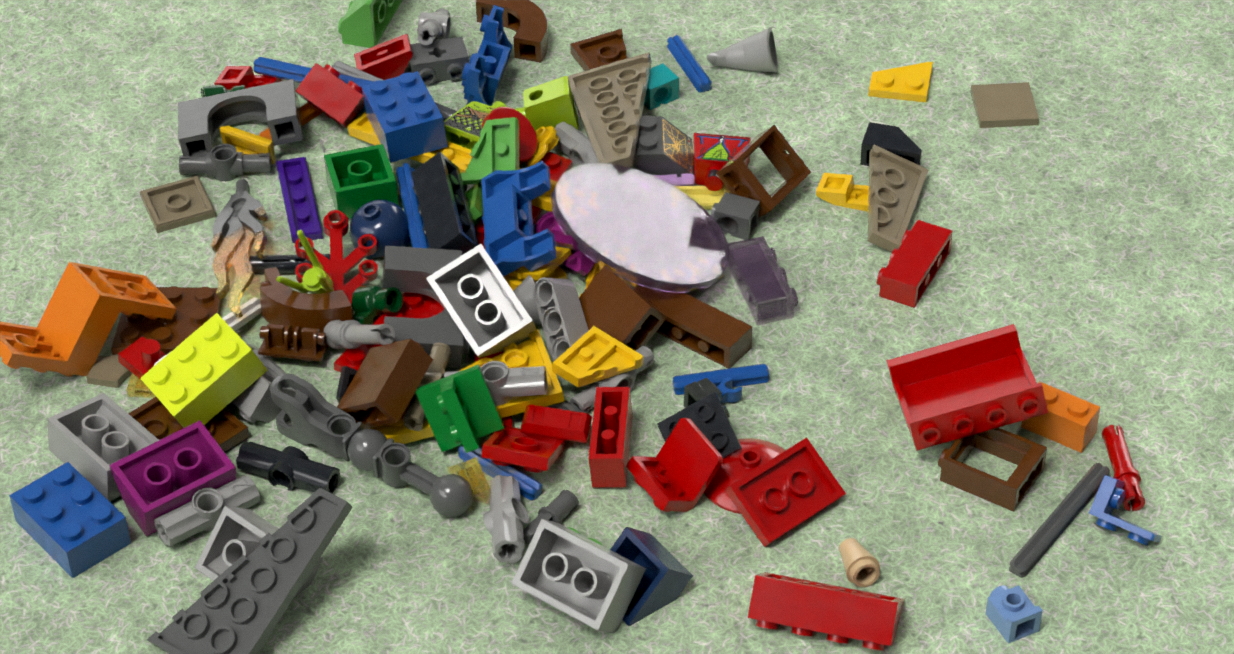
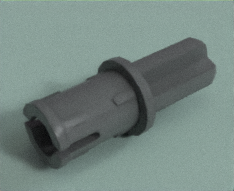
[523,490,579,545]

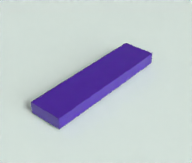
[276,157,323,243]

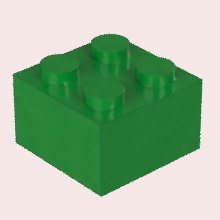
[324,144,398,219]

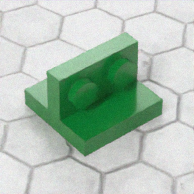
[416,364,504,453]

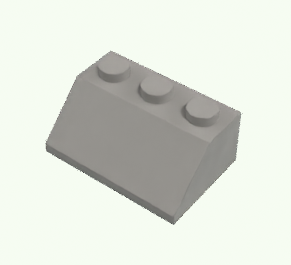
[426,244,536,358]
[229,343,296,423]
[47,393,159,502]
[195,506,323,598]

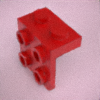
[626,418,723,512]

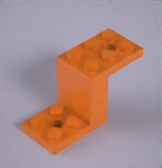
[0,262,177,377]

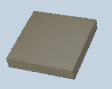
[970,82,1039,128]
[140,176,216,233]

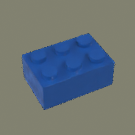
[361,71,448,163]
[9,462,131,578]

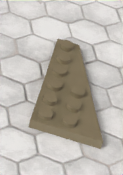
[568,52,652,175]

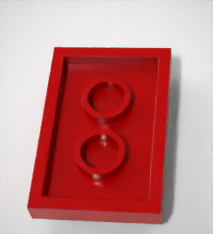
[725,437,846,547]

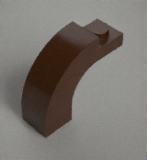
[476,0,548,63]
[260,267,352,334]

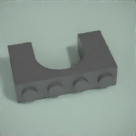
[178,79,303,156]
[383,246,469,367]

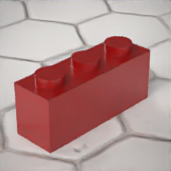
[876,220,953,308]
[588,387,633,488]

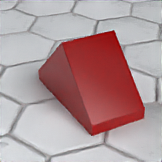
[354,34,413,80]

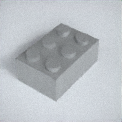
[511,519,646,633]

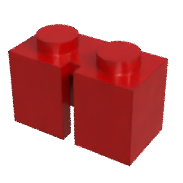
[295,63,365,129]

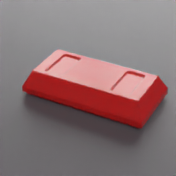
[520,404,592,443]

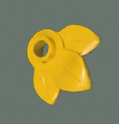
[526,126,559,167]

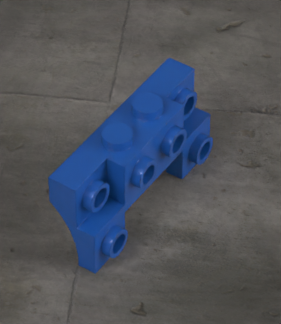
[461,5,513,106]
[481,161,556,277]

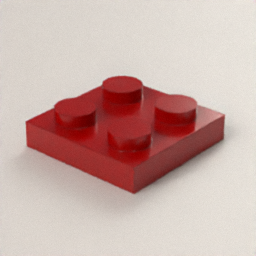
[481,425,565,473]

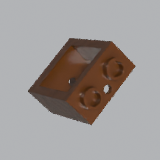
[716,125,811,218]
[938,427,1047,512]

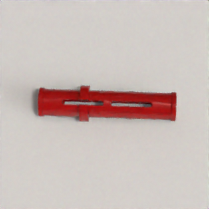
[1102,425,1145,511]

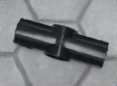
[236,441,341,494]

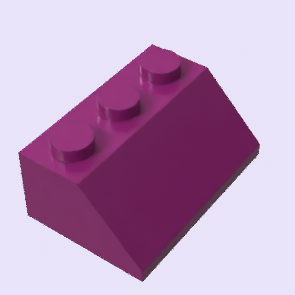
[109,420,236,537]

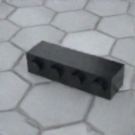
[412,152,479,255]

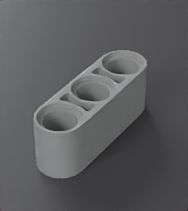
[533,277,589,362]

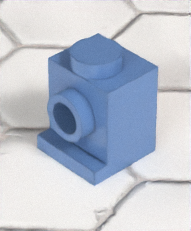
[986,585,1043,644]

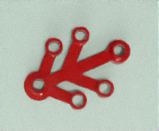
[295,210,378,305]

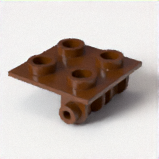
[258,323,328,362]

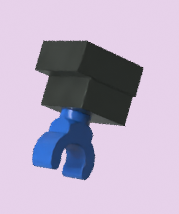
[683,377,742,408]

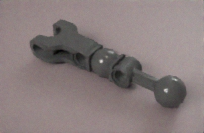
[270,373,473,517]

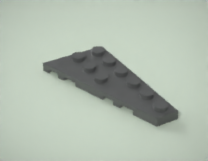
[147,488,353,654]

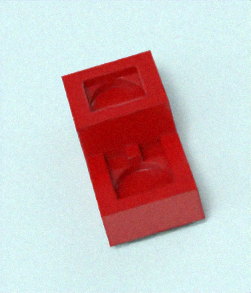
[214,66,282,90]

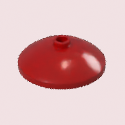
[704,438,785,514]

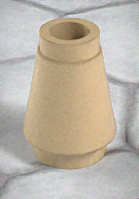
[839,538,880,587]

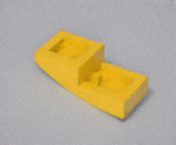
[816,173,869,212]

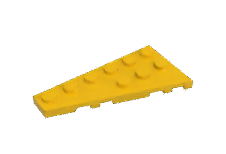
[369,329,564,444]

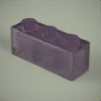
[727,236,798,326]

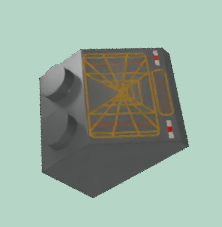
[633,116,694,180]

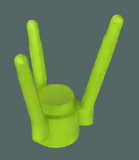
[276,230,334,294]

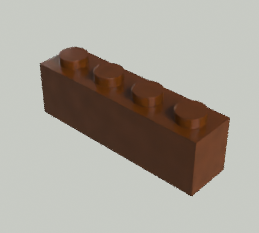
[635,275,752,368]

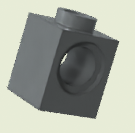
[710,192,760,241]

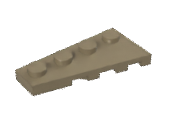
[867,145,928,252]

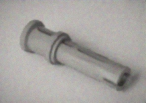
[324,320,395,349]

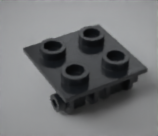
[657,392,742,459]

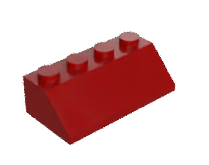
[748,572,905,651]

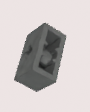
[408,36,469,85]

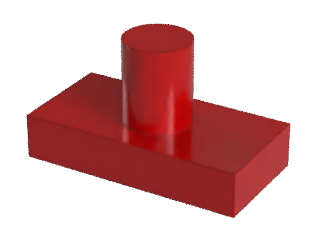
[118,336,166,380]

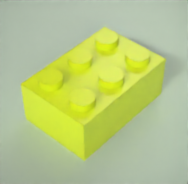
[140,313,268,428]

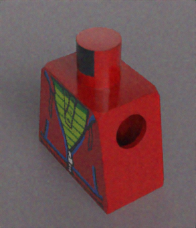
[693,133,751,191]

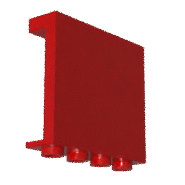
[886,324,1048,451]

